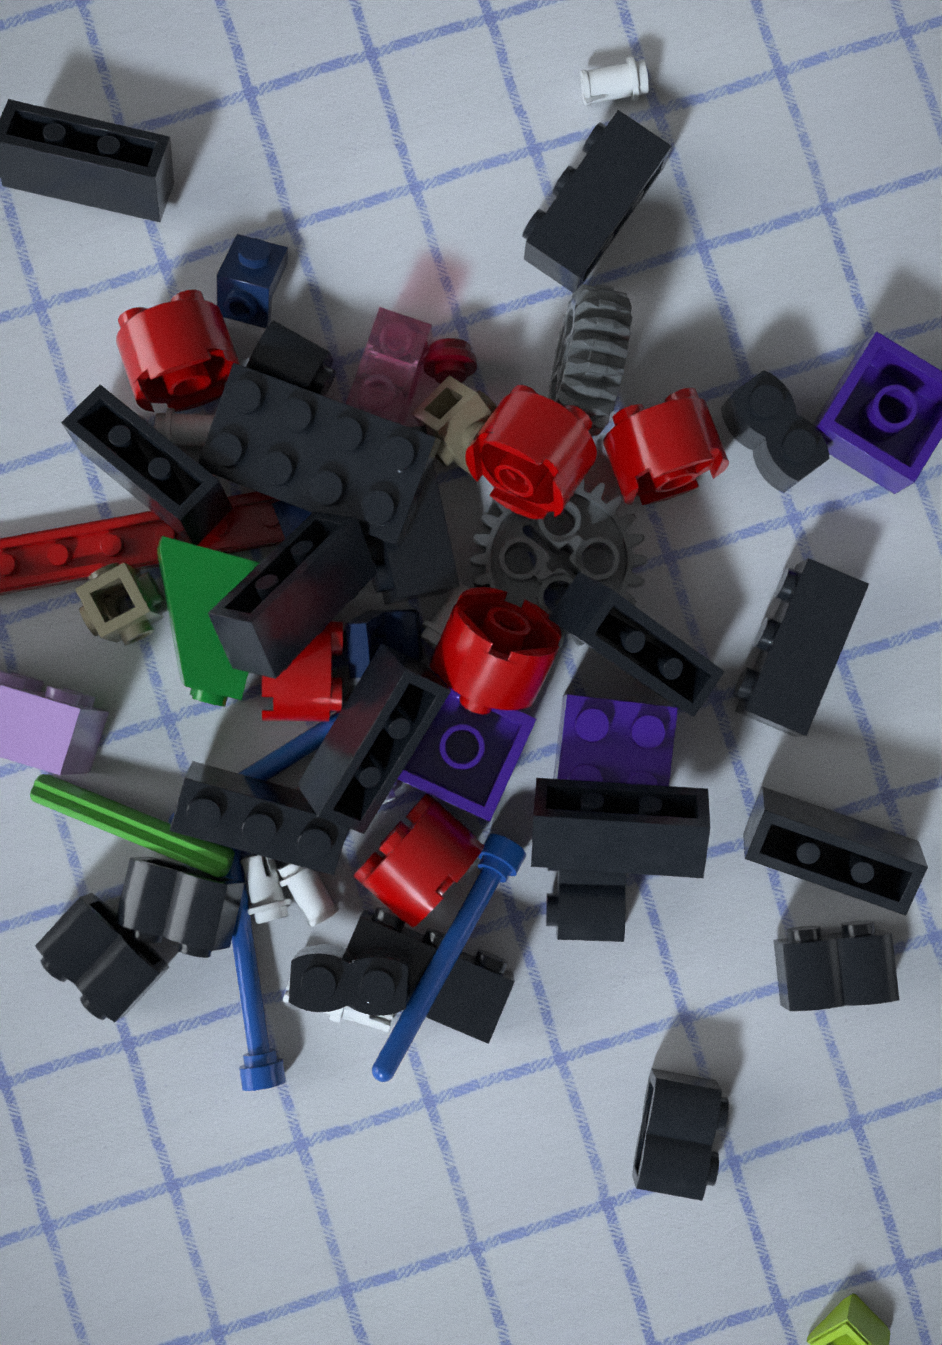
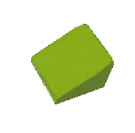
[807,1293,891,1345]

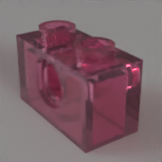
[346,307,433,425]

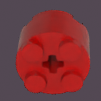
[116,289,240,412]
[465,384,597,519]
[603,387,729,505]
[430,587,562,714]
[262,621,343,722]
[353,793,484,928]

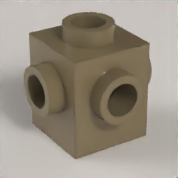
[411,376,497,474]
[75,562,164,645]

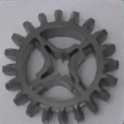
[548,284,633,436]

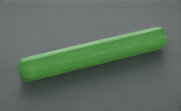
[30,774,235,877]

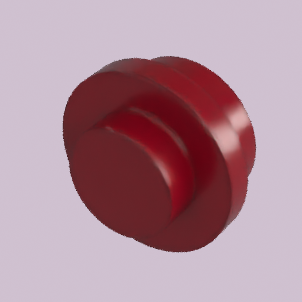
[423,338,477,384]

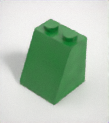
[157,536,260,707]

